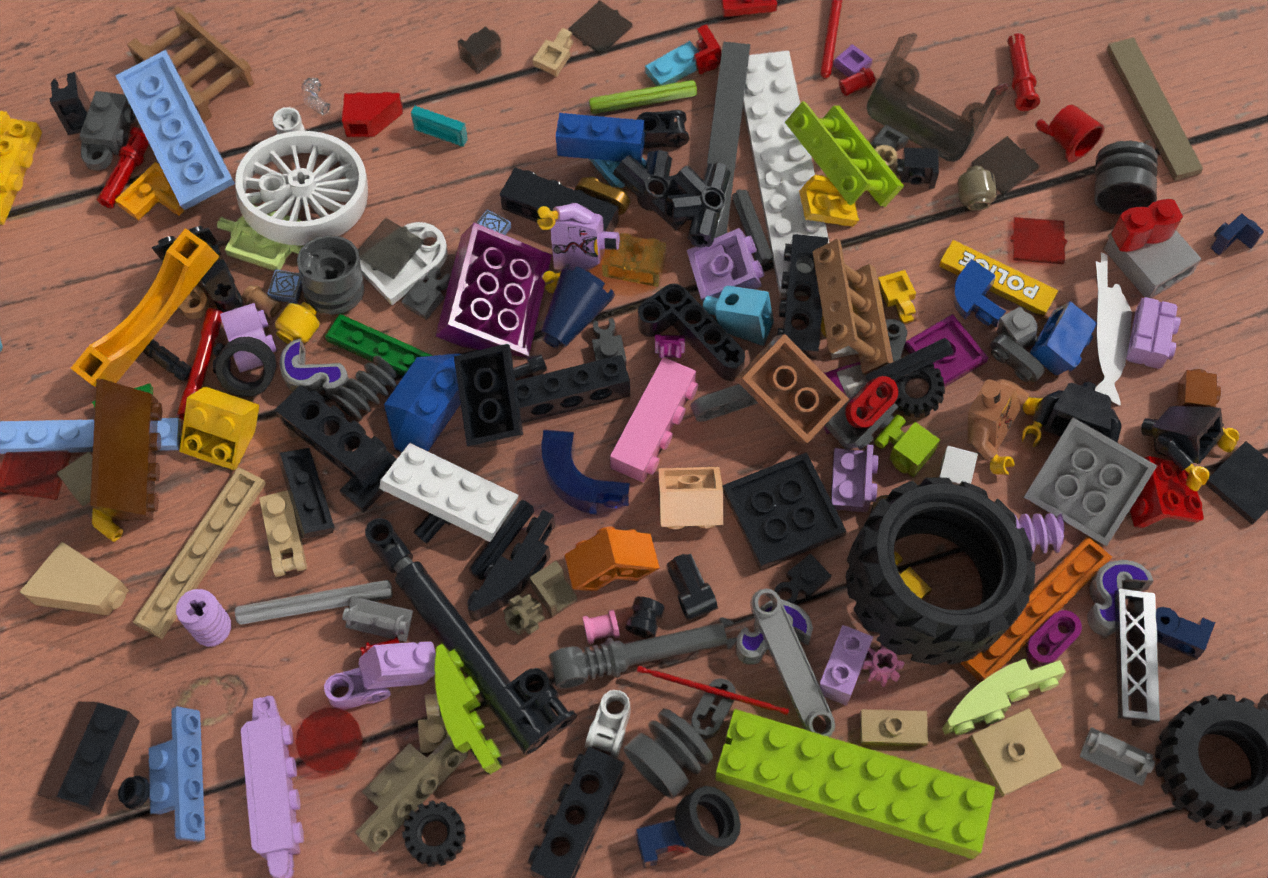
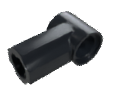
[666,554,718,621]

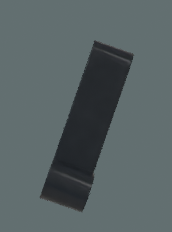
[638,283,745,381]

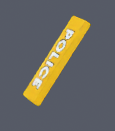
[939,240,1059,316]

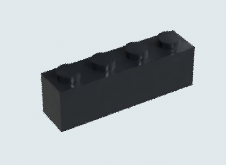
[500,167,619,232]

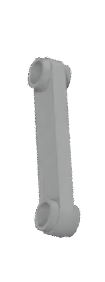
[750,588,835,737]

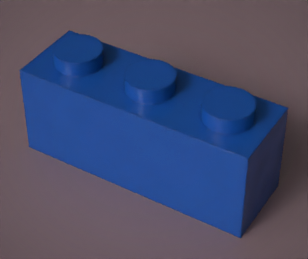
[555,113,644,163]

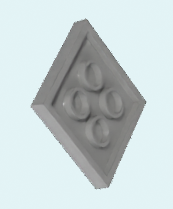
[1024,418,1157,546]

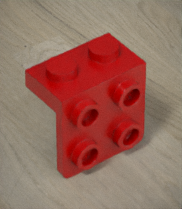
[1130,456,1204,528]

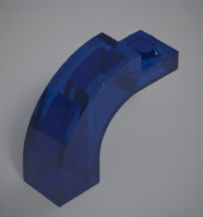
[541,430,630,515]

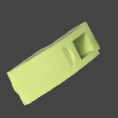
[942,659,1066,735]

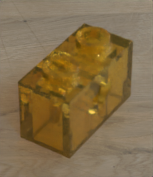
[602,233,666,287]

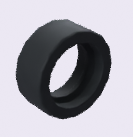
[215,336,277,397]
[674,786,741,856]

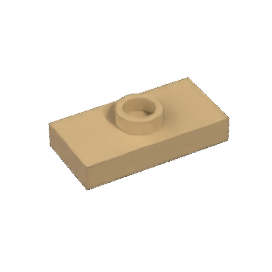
[860,709,928,746]

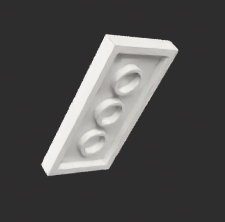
[379,443,519,542]

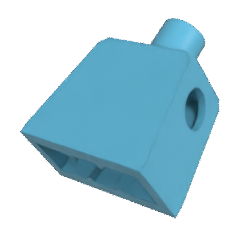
[702,286,774,346]

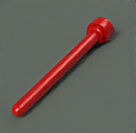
[820,0,842,78]

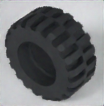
[1155,694,1268,830]

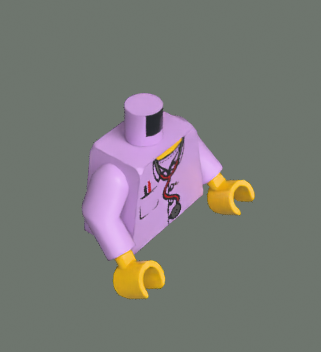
[537,203,620,293]

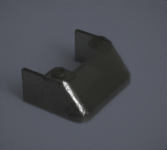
[867,33,1009,162]

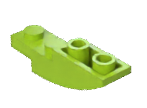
[435,644,502,775]

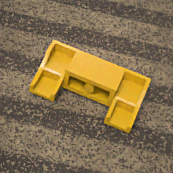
[0,111,42,225]

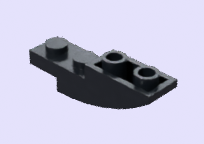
[467,509,555,621]

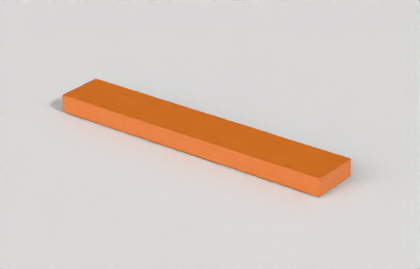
[960,536,1112,682]

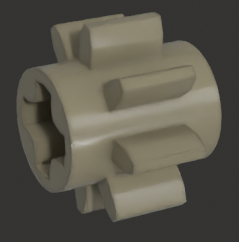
[503,594,545,635]

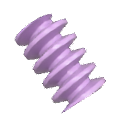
[1014,513,1064,553]
[176,589,231,647]

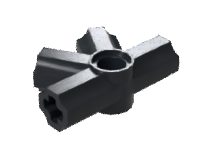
[613,150,686,231]
[665,162,731,248]

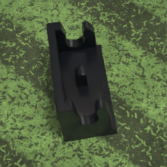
[49,72,91,135]

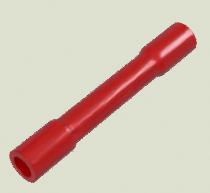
[176,308,223,420]

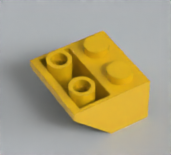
[179,387,259,470]

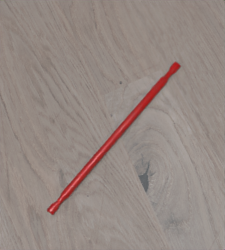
[637,665,789,716]

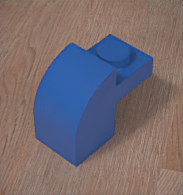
[954,259,1006,327]

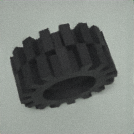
[895,363,945,418]
[402,801,466,867]

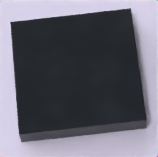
[1205,441,1268,525]

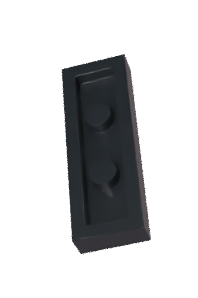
[278,448,335,539]

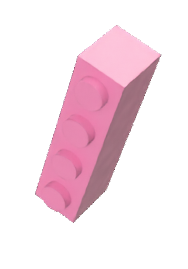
[610,357,698,483]

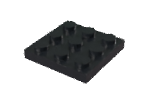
[722,452,847,570]

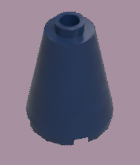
[541,264,615,349]

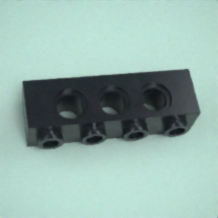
[777,234,828,359]
[515,355,630,423]
[275,385,391,488]
[528,746,625,878]

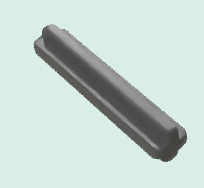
[732,189,773,265]

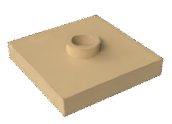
[970,708,1062,797]

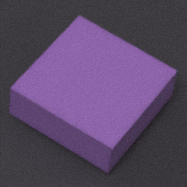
[833,44,873,77]

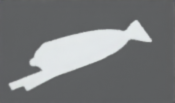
[1095,253,1132,406]

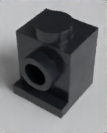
[896,148,939,189]

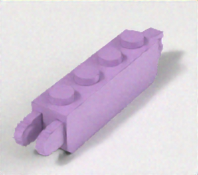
[241,696,304,878]

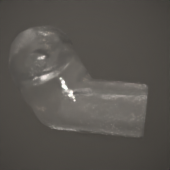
[302,78,330,115]

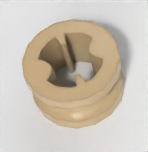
[875,145,897,171]

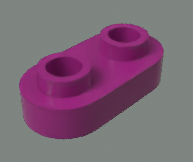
[1026,610,1082,666]

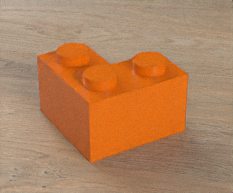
[564,526,660,591]

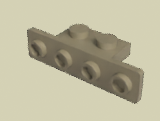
[356,736,468,852]

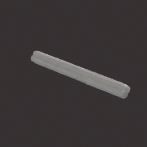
[235,580,393,625]

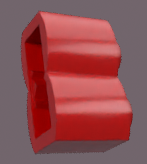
[1111,199,1183,252]

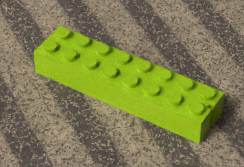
[715,709,996,859]

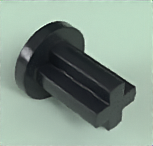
[414,513,452,544]

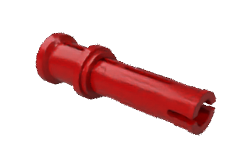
[1007,33,1040,111]
[96,127,150,209]

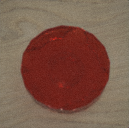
[296,707,363,774]

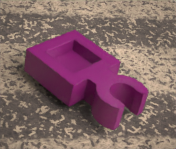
[655,335,685,358]

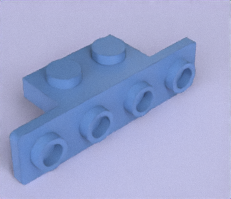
[149,706,205,842]

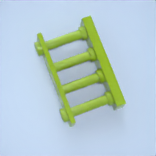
[785,101,904,206]

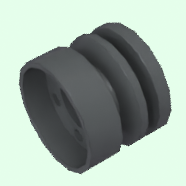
[1094,141,1158,215]
[297,235,365,315]
[624,708,713,799]

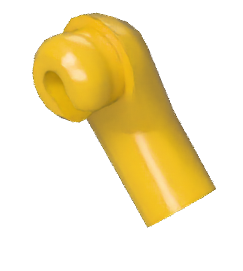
[92,508,123,542]

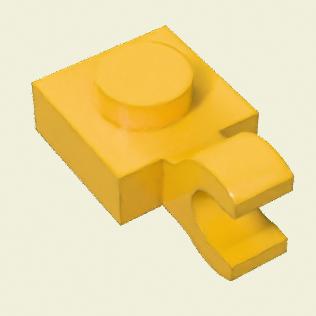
[878,270,916,324]

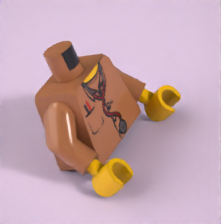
[967,379,1042,475]

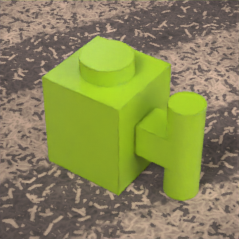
[874,415,940,478]

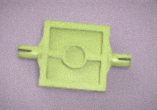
[217,205,304,271]

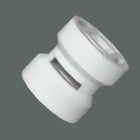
[273,107,305,135]

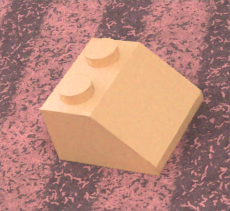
[658,467,723,529]

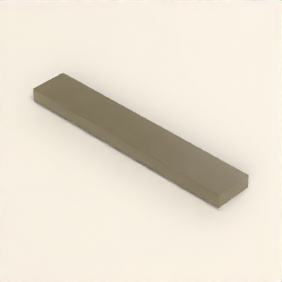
[1106,37,1203,181]

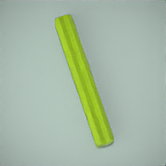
[589,80,697,114]

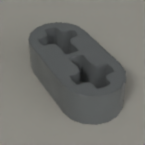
[691,678,736,739]

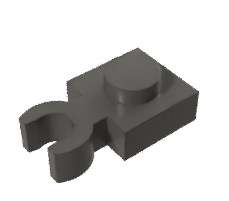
[401,267,451,320]
[592,318,627,366]

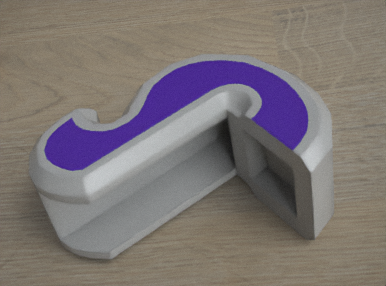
[279,338,349,399]
[1087,560,1154,636]
[735,600,813,664]

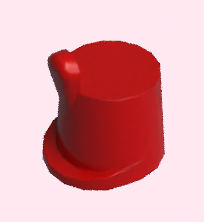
[1035,104,1105,163]

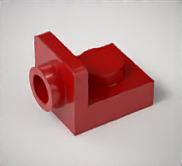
[694,24,722,74]

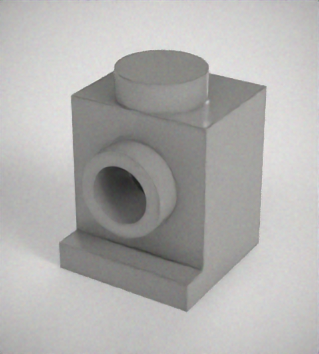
[997,306,1038,349]

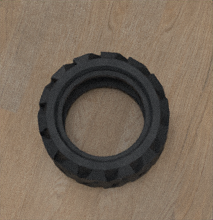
[845,478,1035,665]

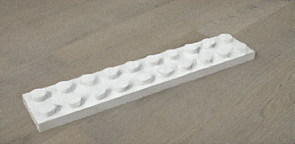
[743,51,829,298]

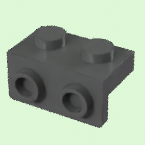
[79,91,136,155]
[825,381,898,450]

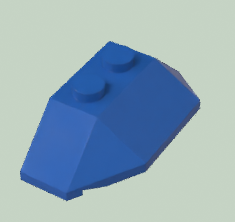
[384,353,461,453]

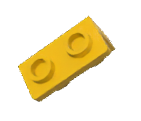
[799,175,859,227]

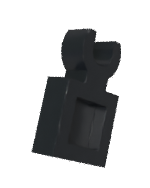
[774,553,832,604]

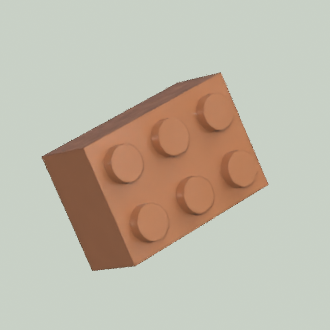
[735,334,849,443]

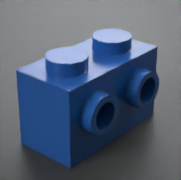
[1030,301,1097,376]

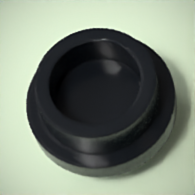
[118,776,150,810]

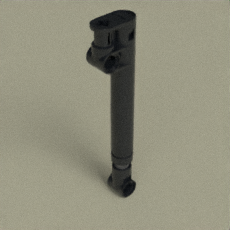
[365,518,577,755]

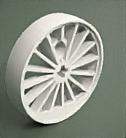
[235,131,368,245]

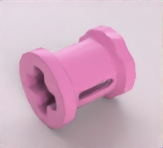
[582,610,620,645]

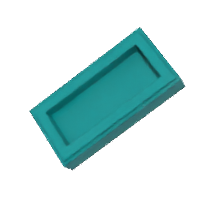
[411,106,468,147]

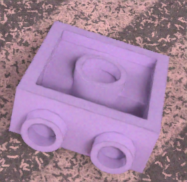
[687,228,764,302]

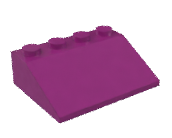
[435,222,552,358]

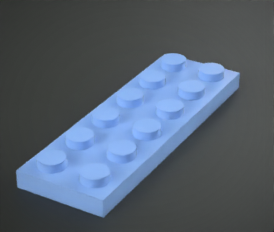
[116,50,235,211]

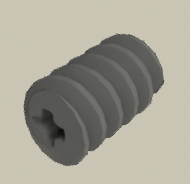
[331,355,397,421]

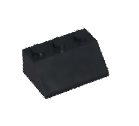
[454,344,523,448]
[37,701,140,815]

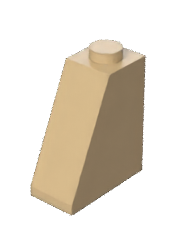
[20,542,129,616]

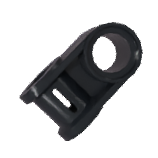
[636,110,690,149]
[201,258,244,313]

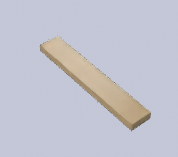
[133,467,266,639]

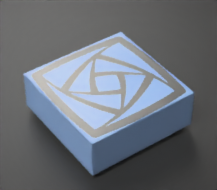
[477,210,511,235]
[267,269,302,304]

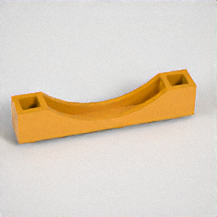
[70,228,220,387]

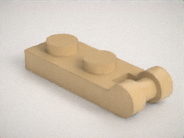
[259,490,307,578]

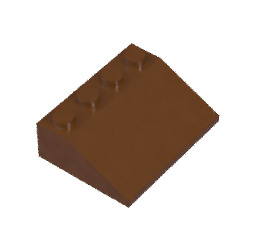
[90,379,163,521]

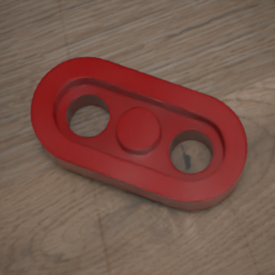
[845,376,898,428]

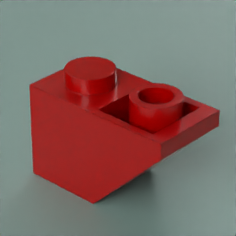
[342,92,403,137]

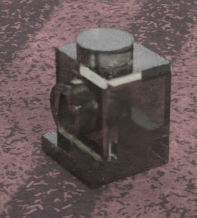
[457,26,502,74]

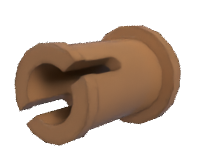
[242,285,281,318]

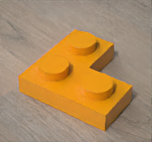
[115,162,184,221]

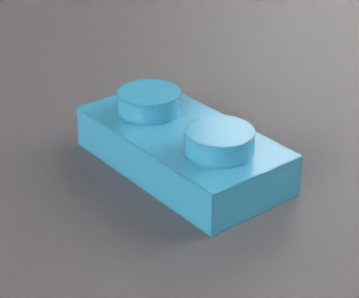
[645,41,699,86]

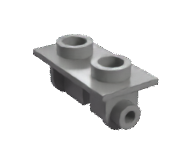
[342,596,413,642]
[1079,727,1155,786]

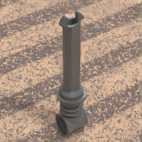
[549,617,737,689]

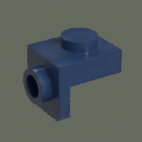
[1210,213,1264,256]

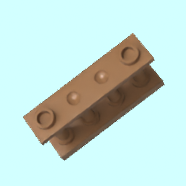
[127,6,254,123]
[812,239,893,376]

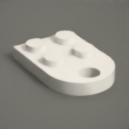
[360,222,447,305]

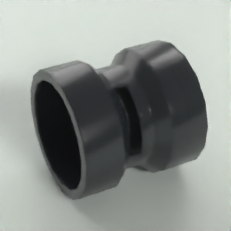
[625,596,665,639]

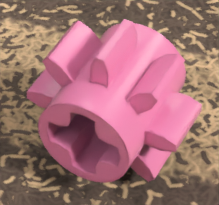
[862,644,904,687]

